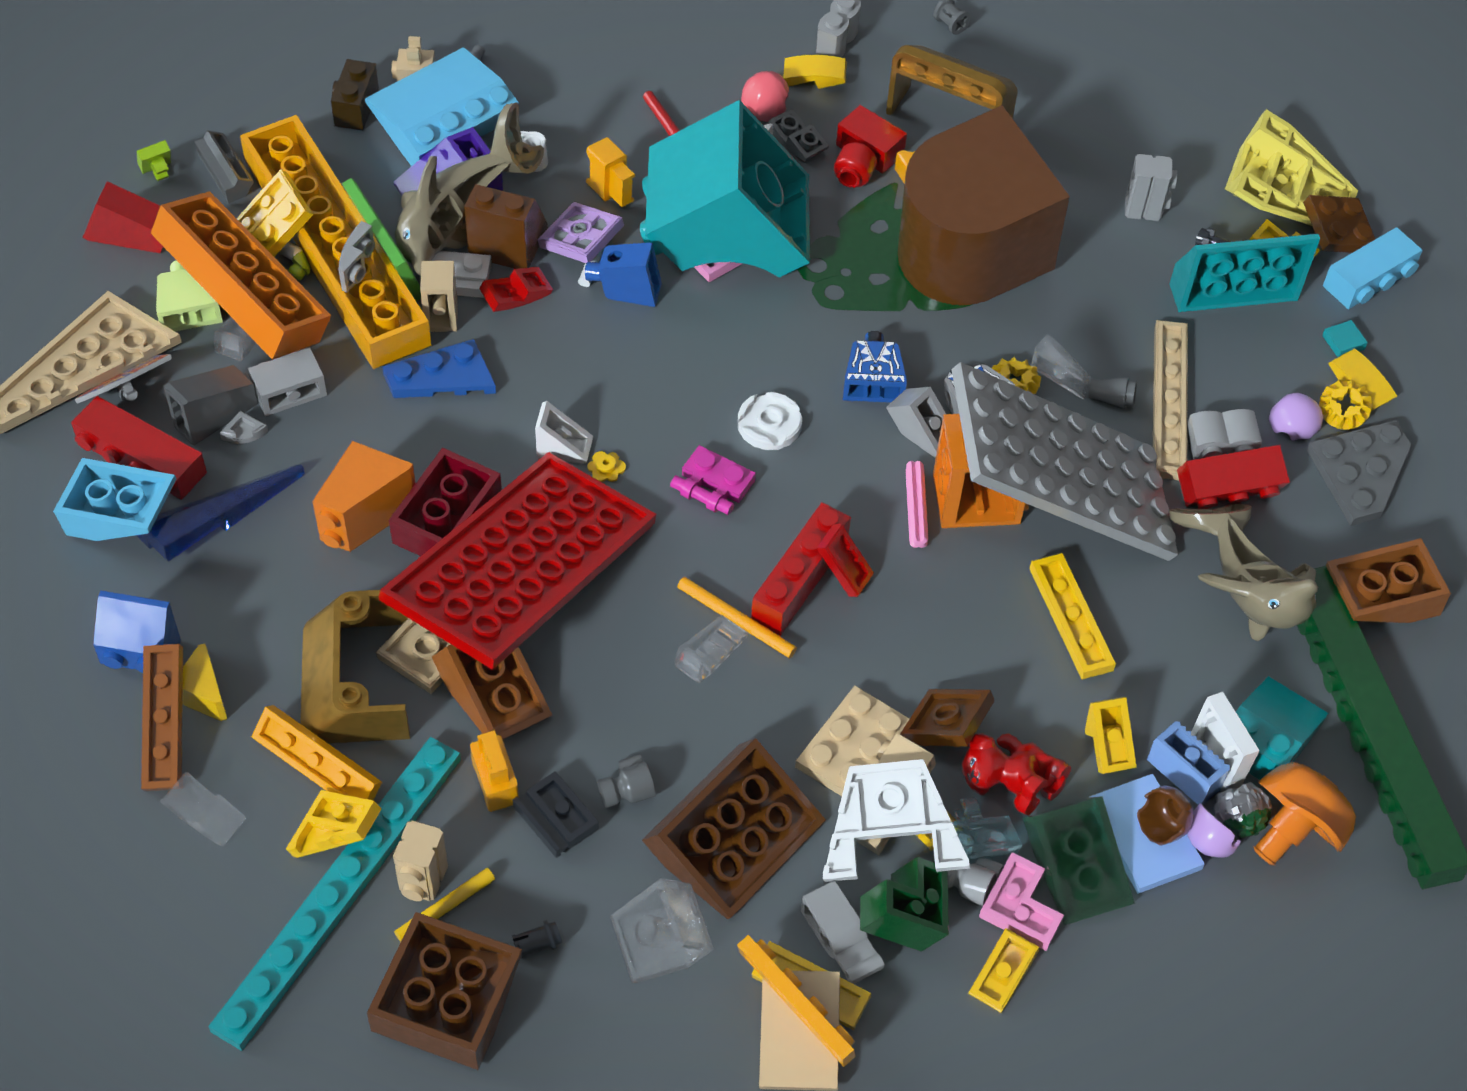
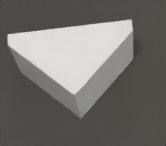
[535,401,593,464]

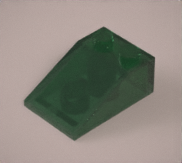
[1023,796,1135,925]

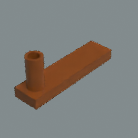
[141,644,184,791]

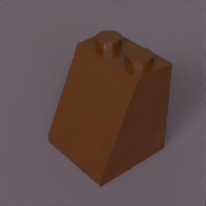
[464,184,548,269]

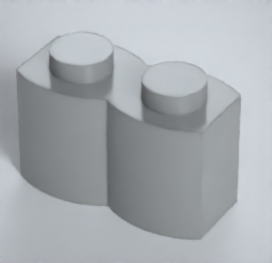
[816,0,861,58]
[1187,409,1262,460]

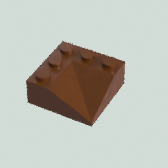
[367,912,522,1070]

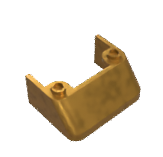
[886,45,1018,119]
[301,590,410,744]

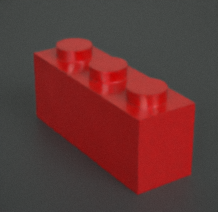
[1177,445,1290,509]

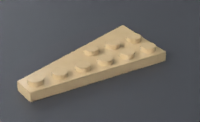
[0,291,182,434]

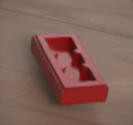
[817,524,874,597]

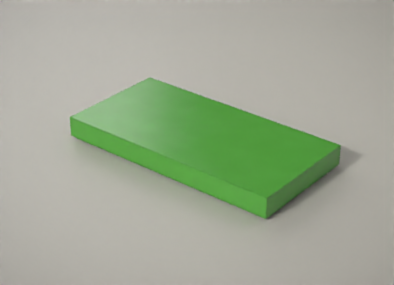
[342,178,421,301]

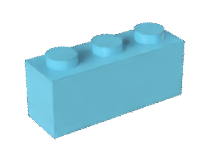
[1323,227,1423,310]

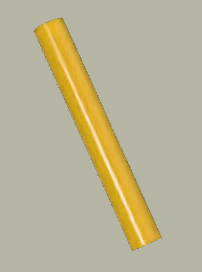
[394,868,495,942]

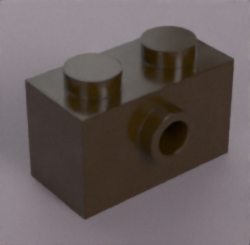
[331,59,379,131]

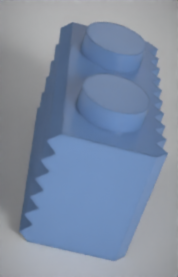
[1147,721,1230,805]

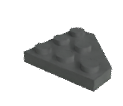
[1307,420,1411,526]

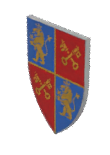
[75,354,172,404]

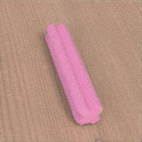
[906,461,928,548]

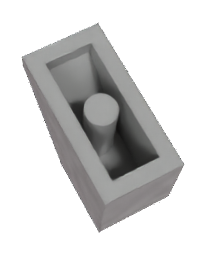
[886,387,946,458]

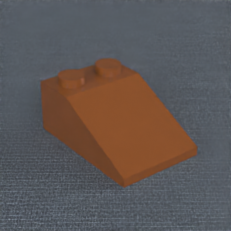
[1326,538,1451,623]
[432,645,552,740]

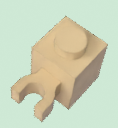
[392,36,435,81]

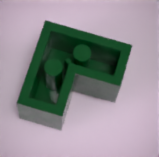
[860,857,949,952]

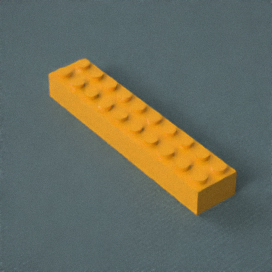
[240,115,431,369]

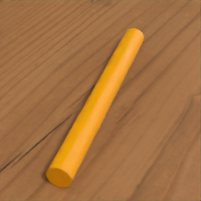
[677,576,797,659]

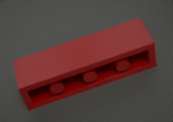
[71,396,207,500]
[751,502,851,636]

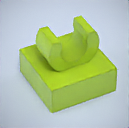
[137,140,171,181]

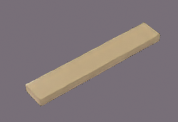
[1153,320,1188,480]

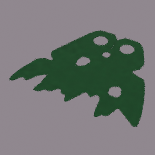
[797,182,973,311]

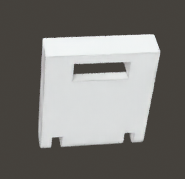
[1191,692,1260,792]

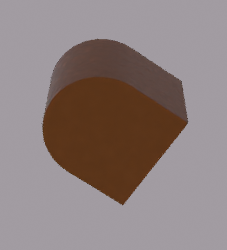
[898,105,1070,305]

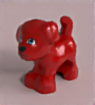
[962,733,1072,816]

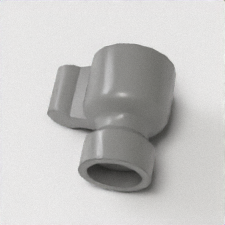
[948,857,1004,906]

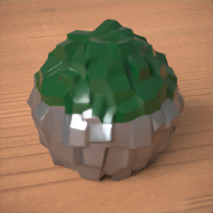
[1214,782,1273,839]

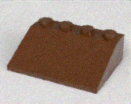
[642,738,826,919]

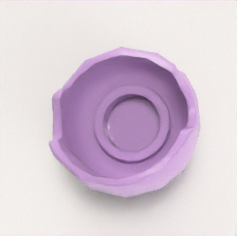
[1269,393,1323,441]
[1187,803,1241,858]

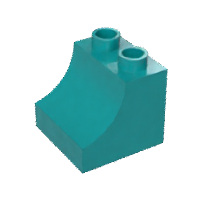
[640,100,810,277]

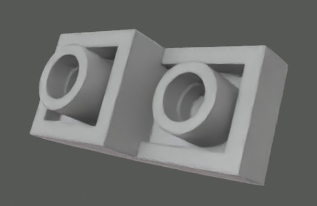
[338,221,375,293]

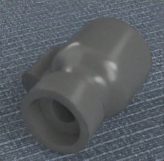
[597,755,656,808]

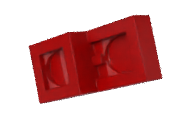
[479,267,553,312]

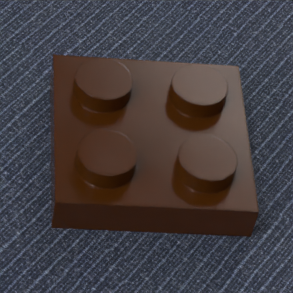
[1303,195,1375,253]
[900,689,995,747]

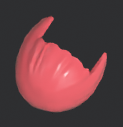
[741,71,789,122]

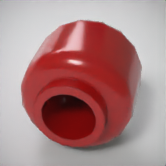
[834,142,877,188]

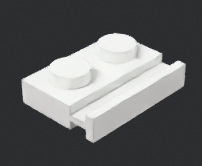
[432,251,491,298]

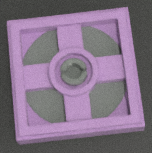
[538,202,624,263]

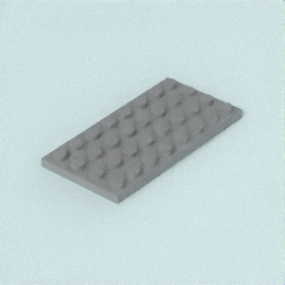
[951,362,1178,561]

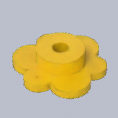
[587,451,626,482]

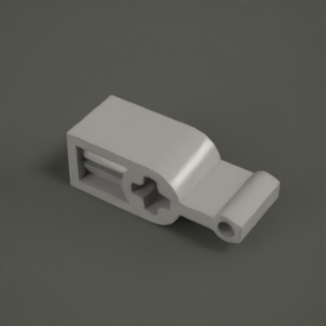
[801,880,885,984]

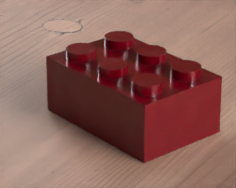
[389,447,502,556]

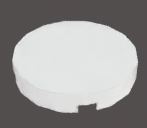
[738,392,802,450]

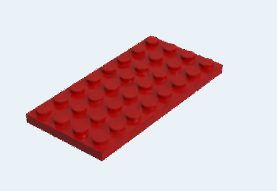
[379,452,657,670]

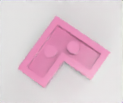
[979,852,1064,951]

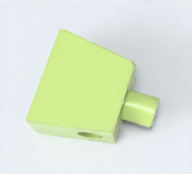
[156,261,223,332]

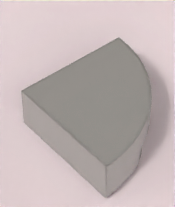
[220,411,268,444]

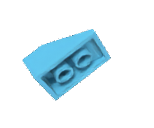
[53,458,176,541]

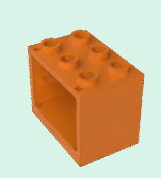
[933,414,1029,528]

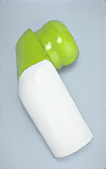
[279,242,311,280]

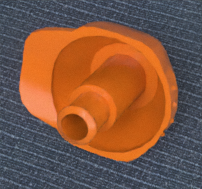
[1253,762,1356,865]

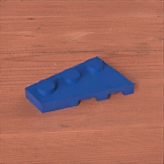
[382,339,496,398]

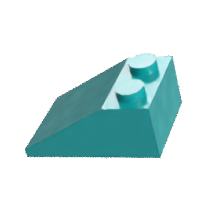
[1236,676,1329,780]

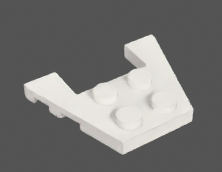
[823,759,970,882]

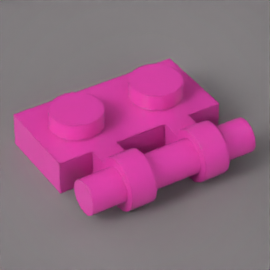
[670,445,756,515]

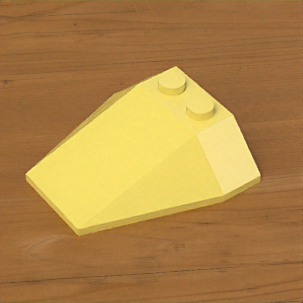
[1225,109,1358,226]

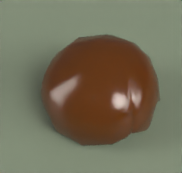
[1137,785,1194,846]

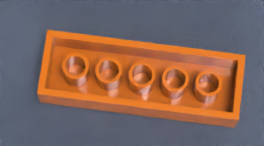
[151,191,331,360]

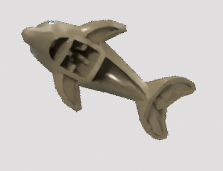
[395,102,544,275]
[1169,503,1318,641]

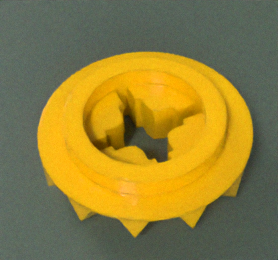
[992,356,1041,394]
[1319,379,1372,430]

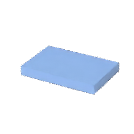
[1087,774,1205,894]

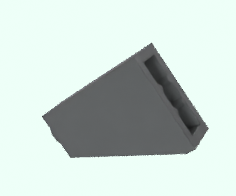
[163,365,258,446]

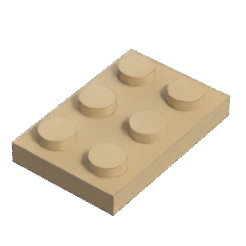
[795,686,909,796]

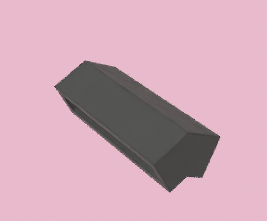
[195,130,254,203]

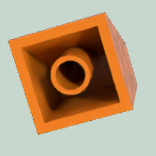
[312,441,416,552]

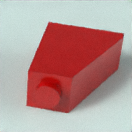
[83,181,163,253]

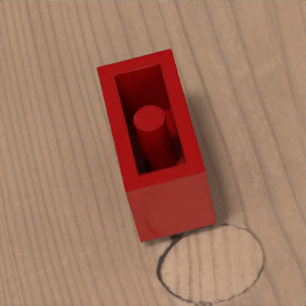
[836,105,907,174]

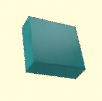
[1322,320,1368,357]

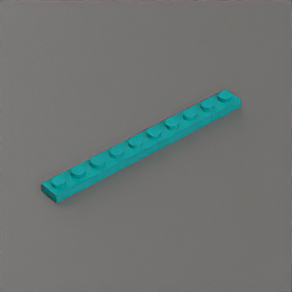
[208,737,461,1051]

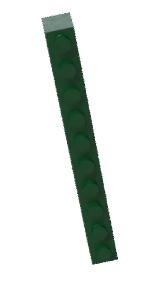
[1297,566,1467,890]

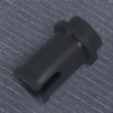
[512,920,562,958]

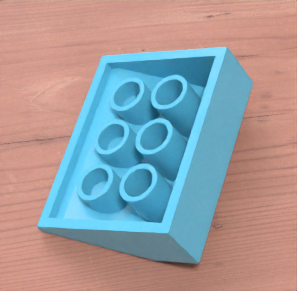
[365,47,519,166]

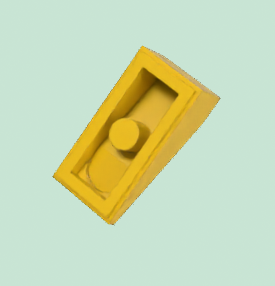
[968,928,1039,1013]

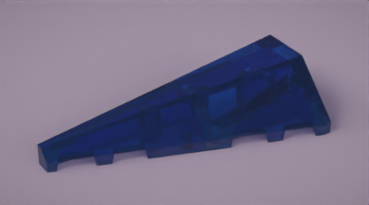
[136,464,305,562]

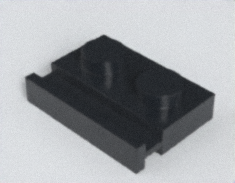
[512,771,599,858]

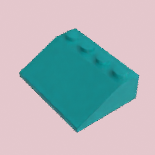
[1169,234,1320,312]

